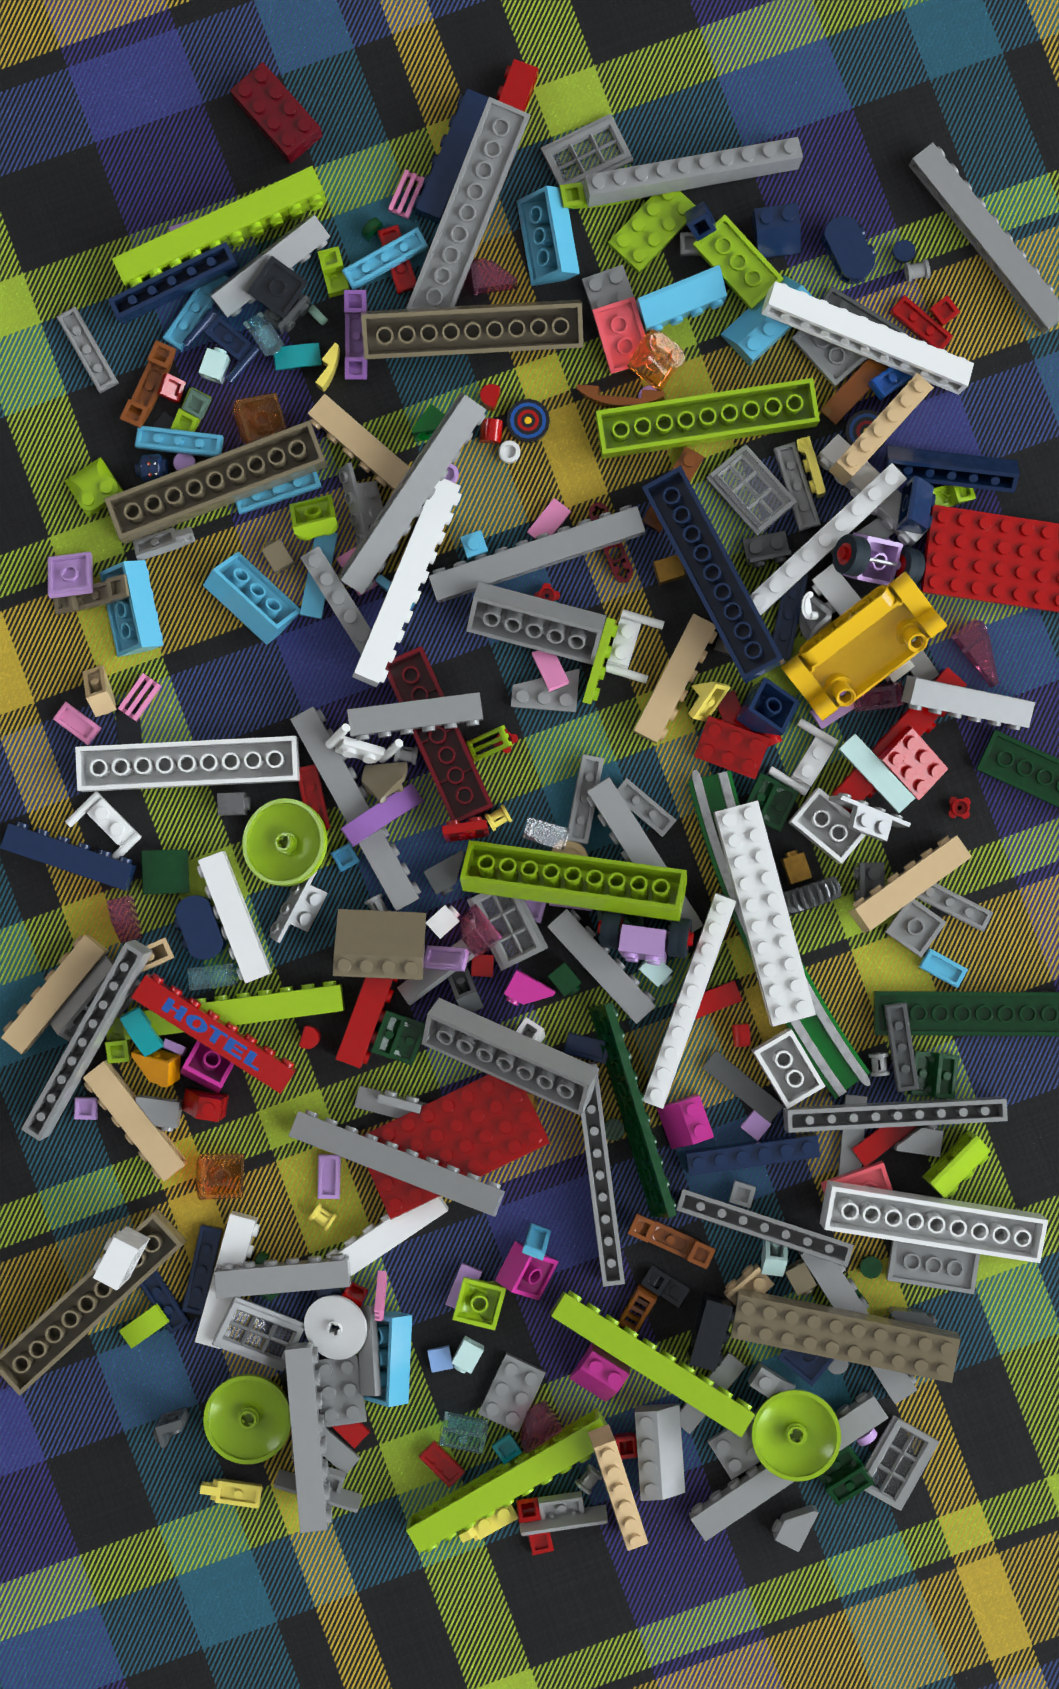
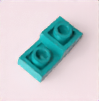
[272,343,322,371]
[120,1006,164,1057]

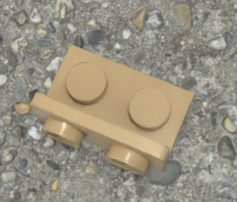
[724,1263,775,1305]

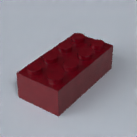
[230,62,323,164]

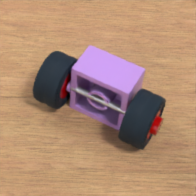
[833,532,925,585]
[598,911,694,966]

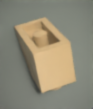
[83,665,116,717]
[141,937,175,973]

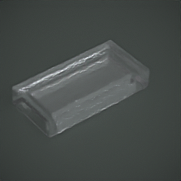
[522,817,570,851]

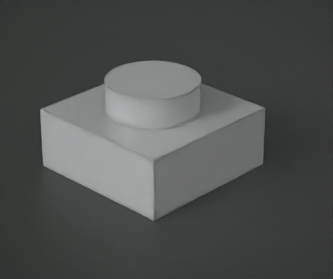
[728,1180,756,1208]

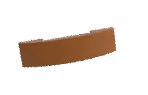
[120,340,177,428]
[820,358,889,425]
[576,384,665,408]
[627,1213,716,1269]

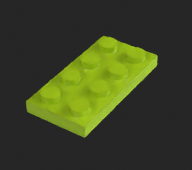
[608,191,696,274]
[692,215,784,310]

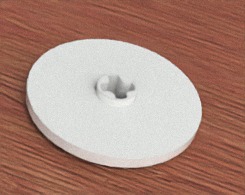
[304,1295,368,1360]

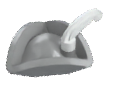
[799,591,832,641]

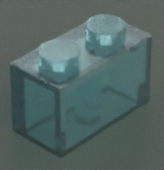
[243,311,284,357]
[187,963,237,991]
[439,1411,488,1454]

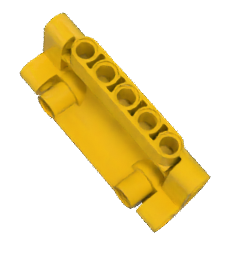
[781,571,947,721]

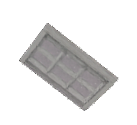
[541,114,634,186]
[706,444,797,536]
[467,893,548,971]
[212,1297,304,1372]
[864,1415,939,1511]

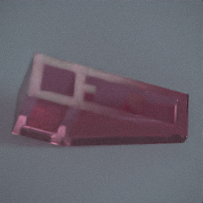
[951,618,999,688]

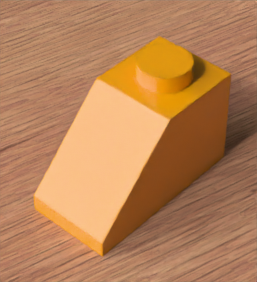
[131,1049,181,1087]

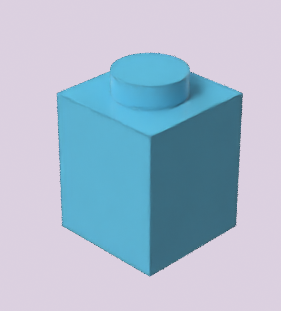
[460,530,489,562]

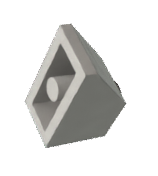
[135,1095,183,1132]
[893,1125,944,1157]
[747,1362,796,1398]
[772,1505,819,1552]

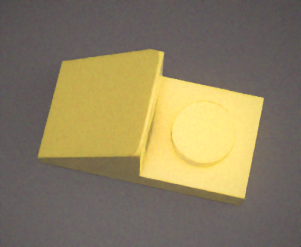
[688,682,731,722]

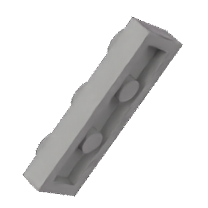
[617,778,677,837]

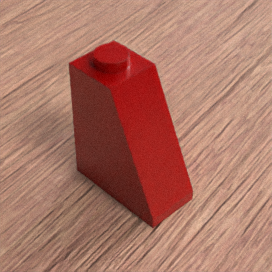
[182,1088,229,1122]

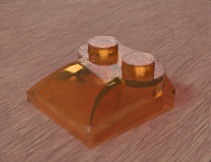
[627,329,685,391]
[233,393,287,444]
[196,1153,244,1200]

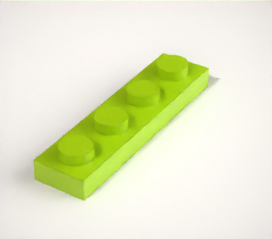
[583,617,619,704]

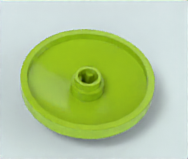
[242,798,328,886]
[203,1374,291,1464]
[752,1389,841,1481]

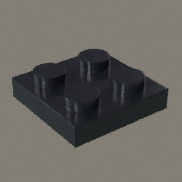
[247,256,308,319]

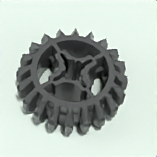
[783,877,842,913]

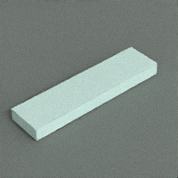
[838,734,915,813]

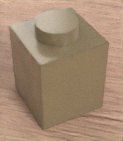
[262,539,295,575]
[785,1258,817,1296]

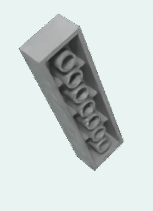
[422,998,599,1116]
[285,1341,333,1533]

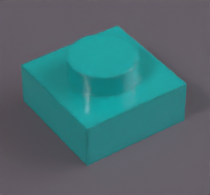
[492,1432,522,1465]

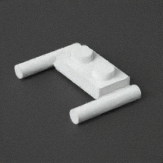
[606,609,665,684]
[767,718,839,796]
[325,723,403,764]
[65,791,142,859]

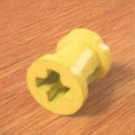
[484,805,512,832]
[308,1203,337,1232]

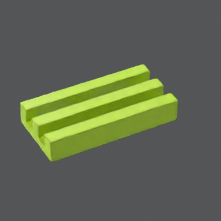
[466,725,513,762]

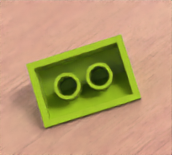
[922,1130,991,1198]

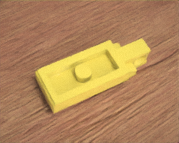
[797,436,826,498]
[200,1478,263,1509]
[458,1504,518,1543]

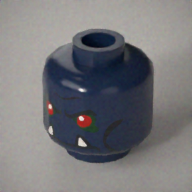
[135,454,169,483]

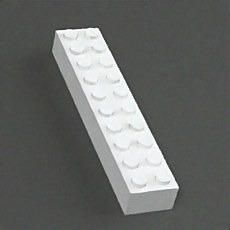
[75,736,300,792]
[713,800,816,1026]
[819,1180,1048,1263]

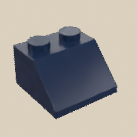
[751,203,801,258]
[896,476,936,534]
[736,677,800,736]

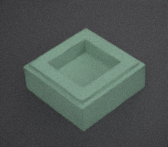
[182,389,212,419]

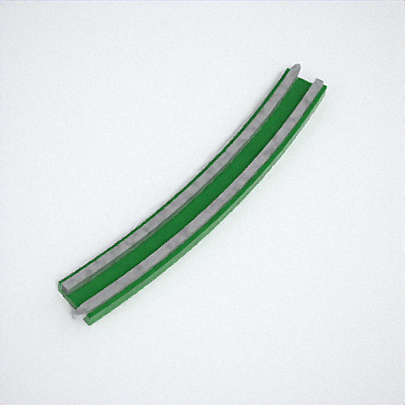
[687,770,870,1099]

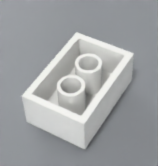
[788,788,865,864]
[751,1028,825,1109]
[93,1226,150,1290]

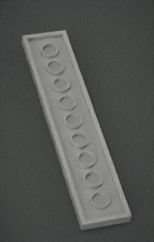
[406,97,531,309]

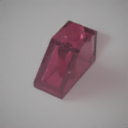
[471,258,517,295]
[854,682,905,712]
[107,896,142,943]
[460,904,502,957]
[519,1400,563,1454]

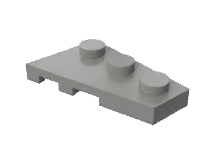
[511,669,580,713]

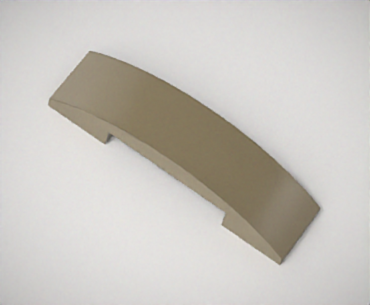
[53,574,130,615]

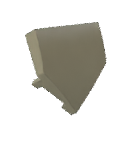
[361,762,409,804]

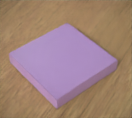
[48,552,93,599]

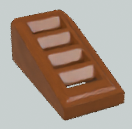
[618,1283,658,1332]

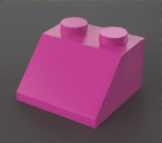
[504,969,555,1006]
[180,1040,235,1094]
[656,1093,714,1149]
[495,1241,559,1300]
[569,1343,630,1402]

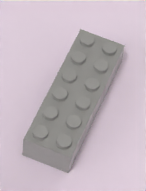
[466,582,606,665]

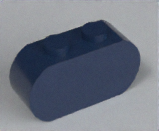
[821,216,876,284]
[174,895,226,960]

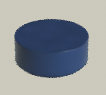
[892,240,915,264]

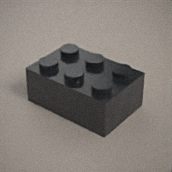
[686,1292,735,1372]

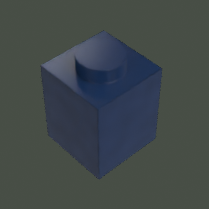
[685,201,717,241]

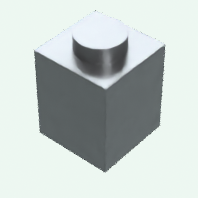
[217,792,251,816]

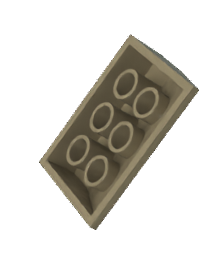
[333,909,426,980]

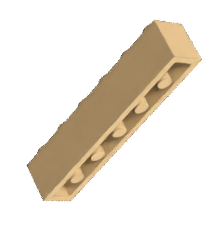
[829,373,934,485]
[308,394,410,494]
[633,613,718,744]
[848,835,972,933]
[1,935,109,1054]
[83,1060,188,1181]
[588,1424,648,1551]

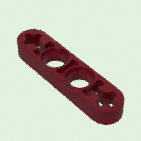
[589,502,633,584]

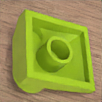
[65,457,123,517]
[289,494,339,541]
[452,1277,506,1330]

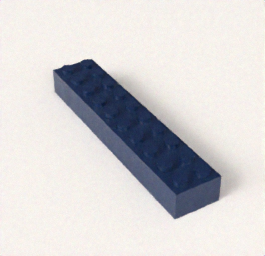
[642,466,785,683]

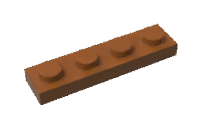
[642,446,704,533]

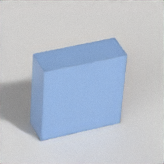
[428,1345,454,1373]

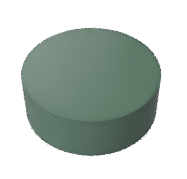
[308,304,328,325]

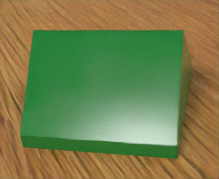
[412,404,445,442]

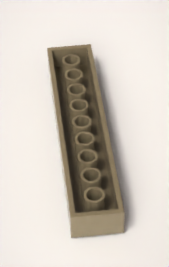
[361,300,584,359]
[104,420,328,544]
[0,1209,187,1396]
[731,1289,961,1383]

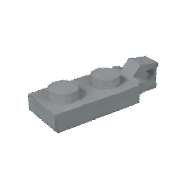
[133,527,195,560]

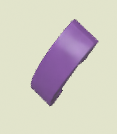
[344,290,368,380]
[341,783,424,847]

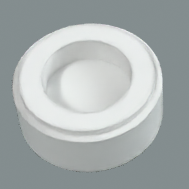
[499,441,520,464]

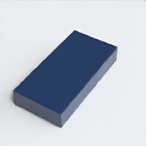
[563,1032,608,1064]

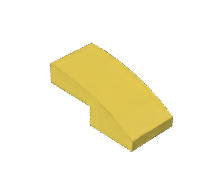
[315,343,340,392]

